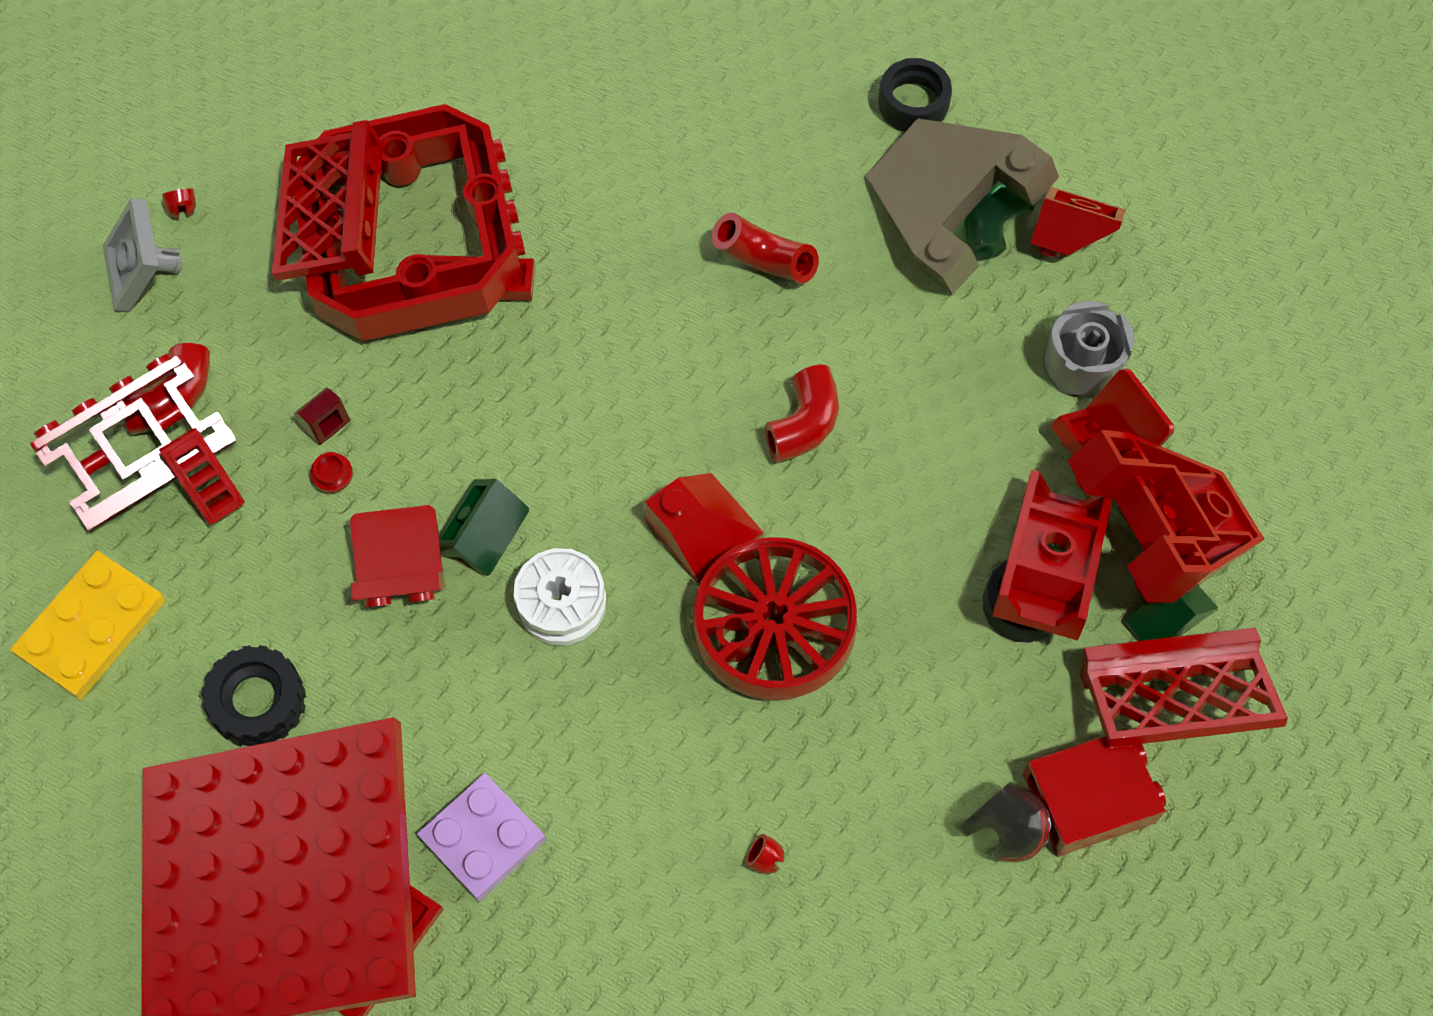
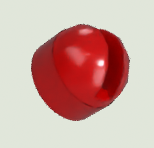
[162,188,196,219]
[745,834,785,875]

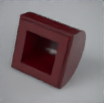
[294,387,350,446]

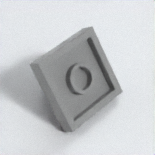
[103,198,181,312]

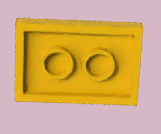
[10,550,166,701]

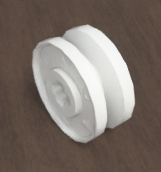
[513,548,607,646]

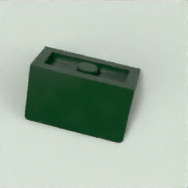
[439,479,529,576]

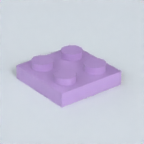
[417,773,546,902]

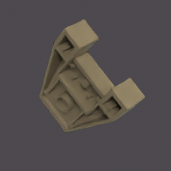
[866,118,1059,295]

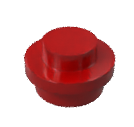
[310,452,353,493]

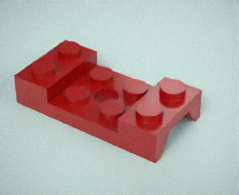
[992,470,1113,641]

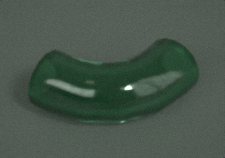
[964,181,1035,261]

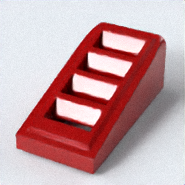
[158,427,245,525]

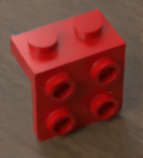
[1051,368,1174,455]
[350,505,445,607]

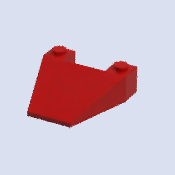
[1067,430,1264,602]

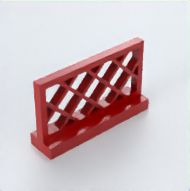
[272,120,383,281]
[1080,627,1288,748]

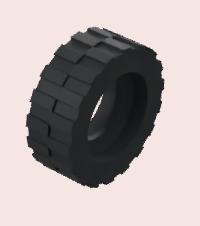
[201,645,306,747]

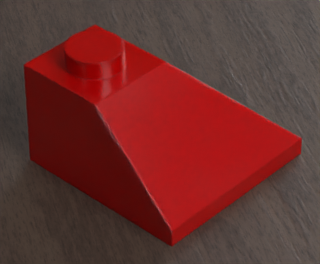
[1030,186,1126,257]
[644,473,764,583]

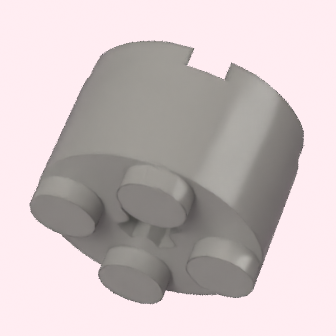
[1044,301,1134,396]

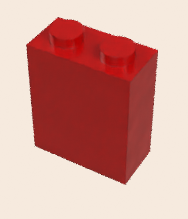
[1022,728,1166,857]

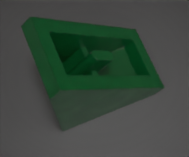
[1124,586,1218,641]

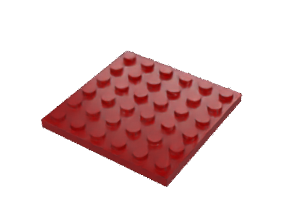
[141,717,416,1016]

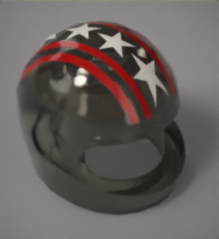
[958,781,1051,863]

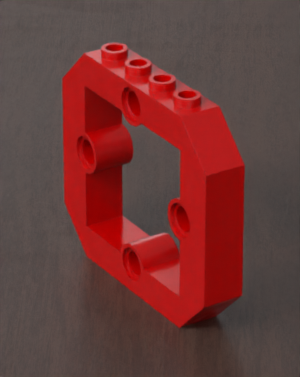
[294,104,526,341]

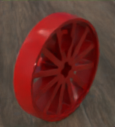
[693,537,857,700]

